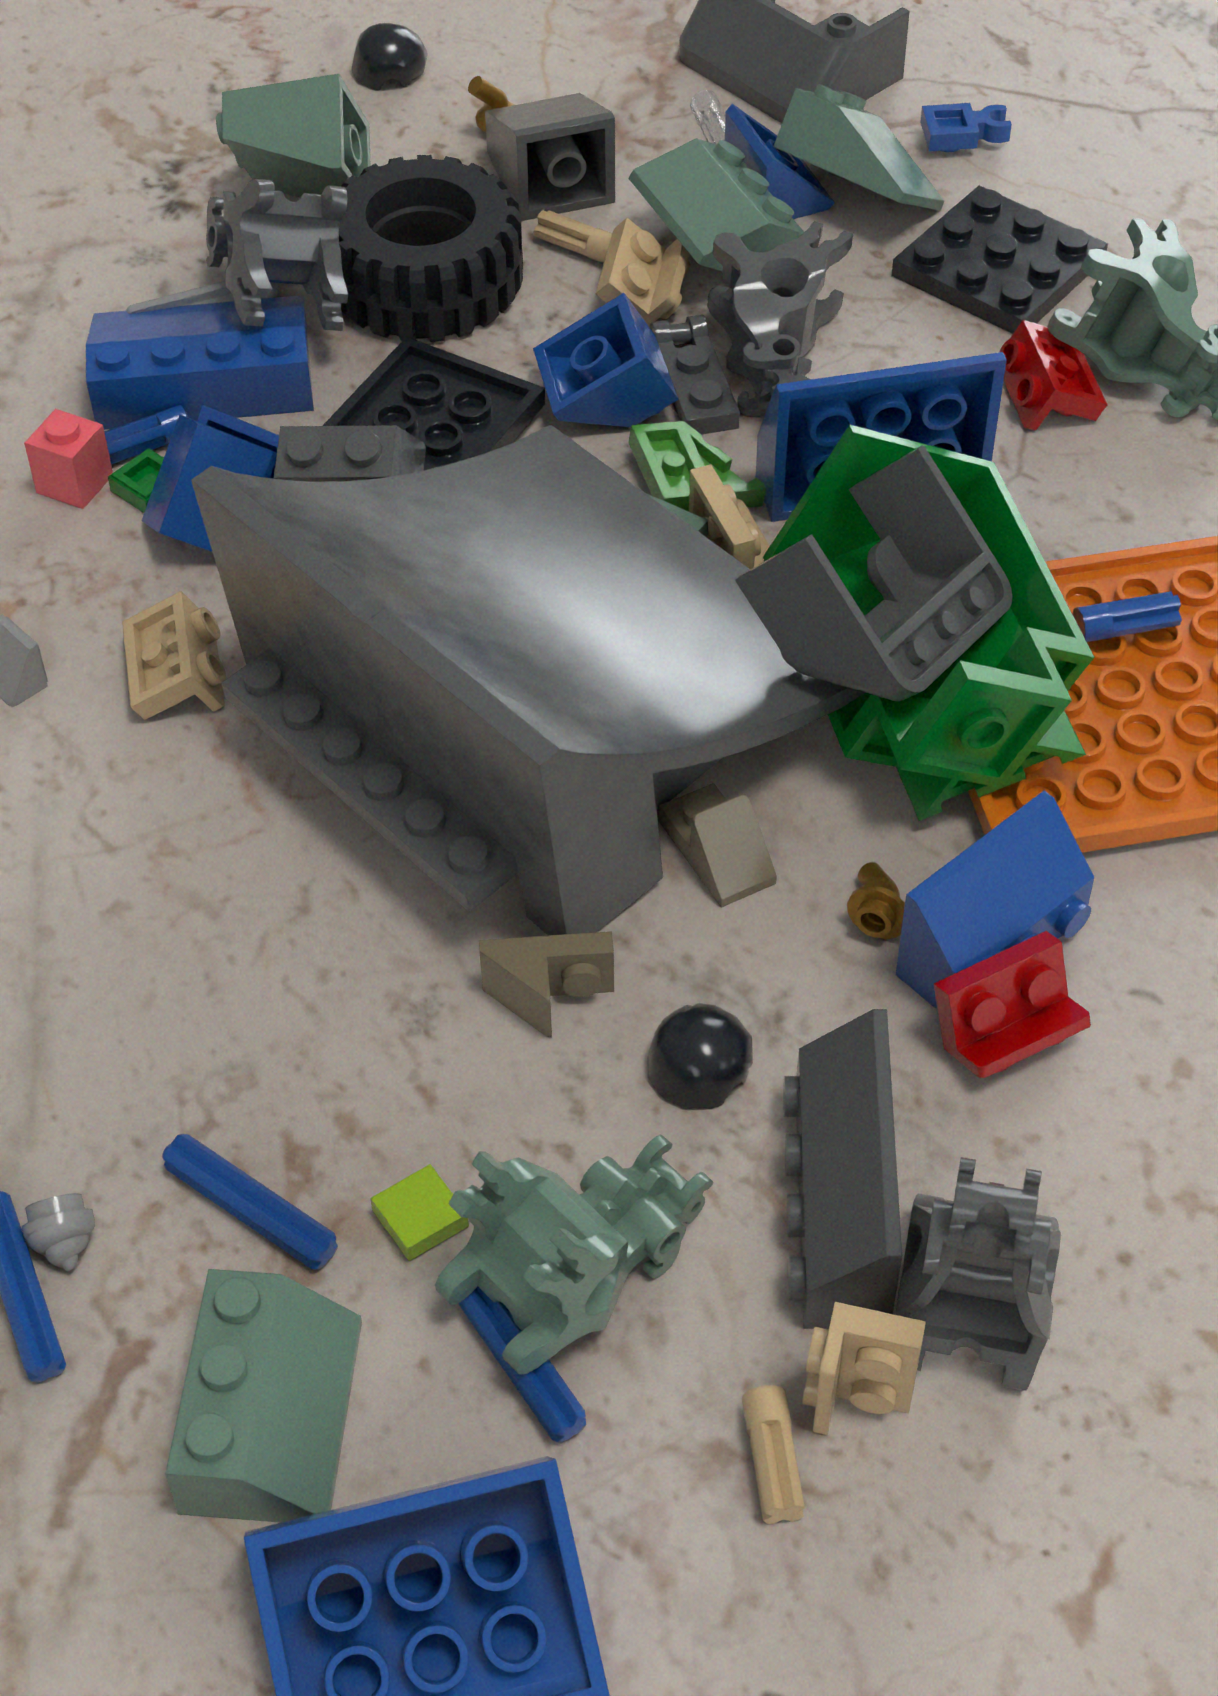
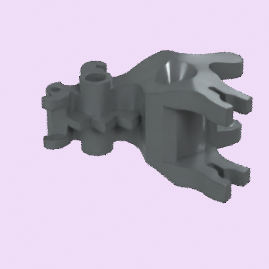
[206,179,348,331]
[707,221,853,417]
[896,1157,1061,1391]

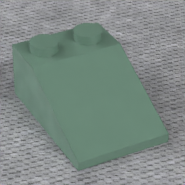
[773,84,944,211]

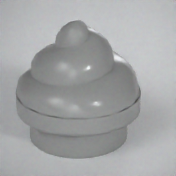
[22,1193,95,1271]

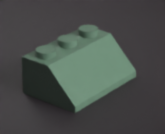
[628,138,804,271]
[165,1269,362,1523]

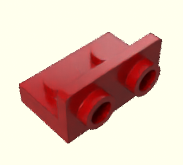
[1000,320,1108,431]
[934,931,1091,1078]

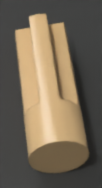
[534,210,612,263]
[742,1385,805,1524]

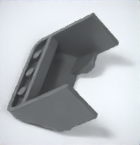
[679,0,910,123]
[735,445,1012,702]

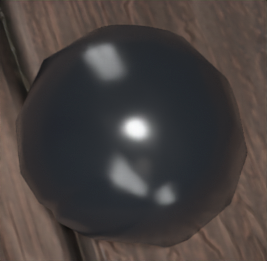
[351,23,428,90]
[648,1003,753,1109]

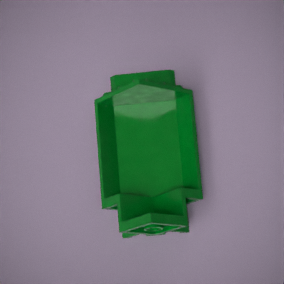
[763,425,1094,821]

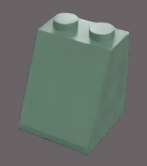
[216,74,371,198]

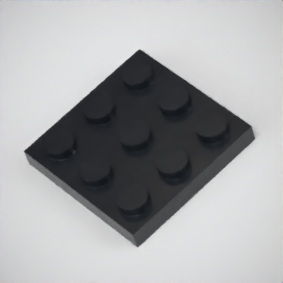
[891,185,1108,334]
[323,336,545,470]

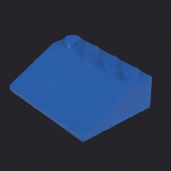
[86,295,314,430]
[755,352,1007,522]
[244,1456,610,1696]

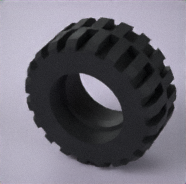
[339,155,523,342]

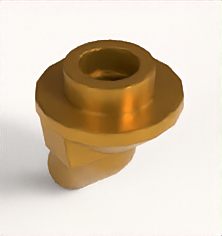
[468,76,515,132]
[847,862,905,939]

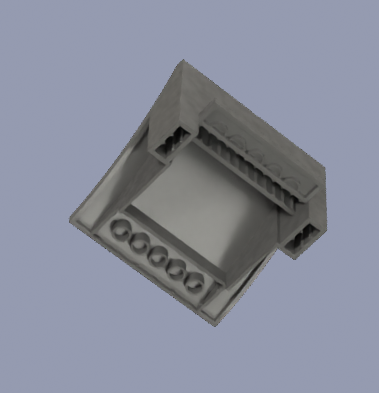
[191,425,865,936]

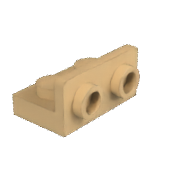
[595,218,690,326]
[689,464,770,569]
[122,591,226,720]
[802,1302,926,1435]

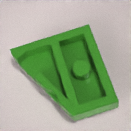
[628,421,766,512]

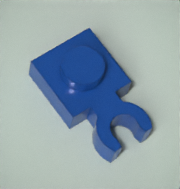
[920,103,1012,152]

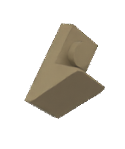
[659,783,777,908]
[479,931,614,1037]

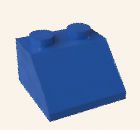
[533,293,679,427]

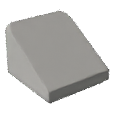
[0,614,48,707]

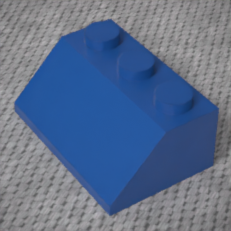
[895,790,1095,1010]

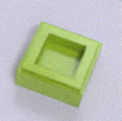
[370,1164,469,1261]

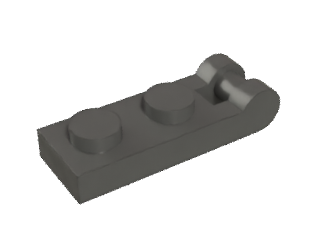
[650,314,740,435]

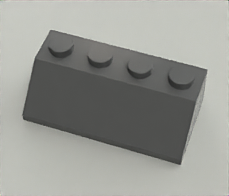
[783,1009,902,1329]

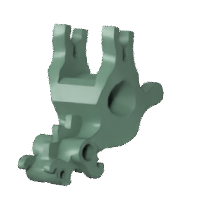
[1047,218,1218,420]
[435,1135,714,1374]

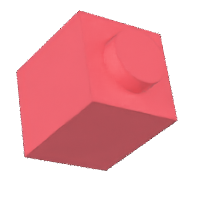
[24,409,113,509]

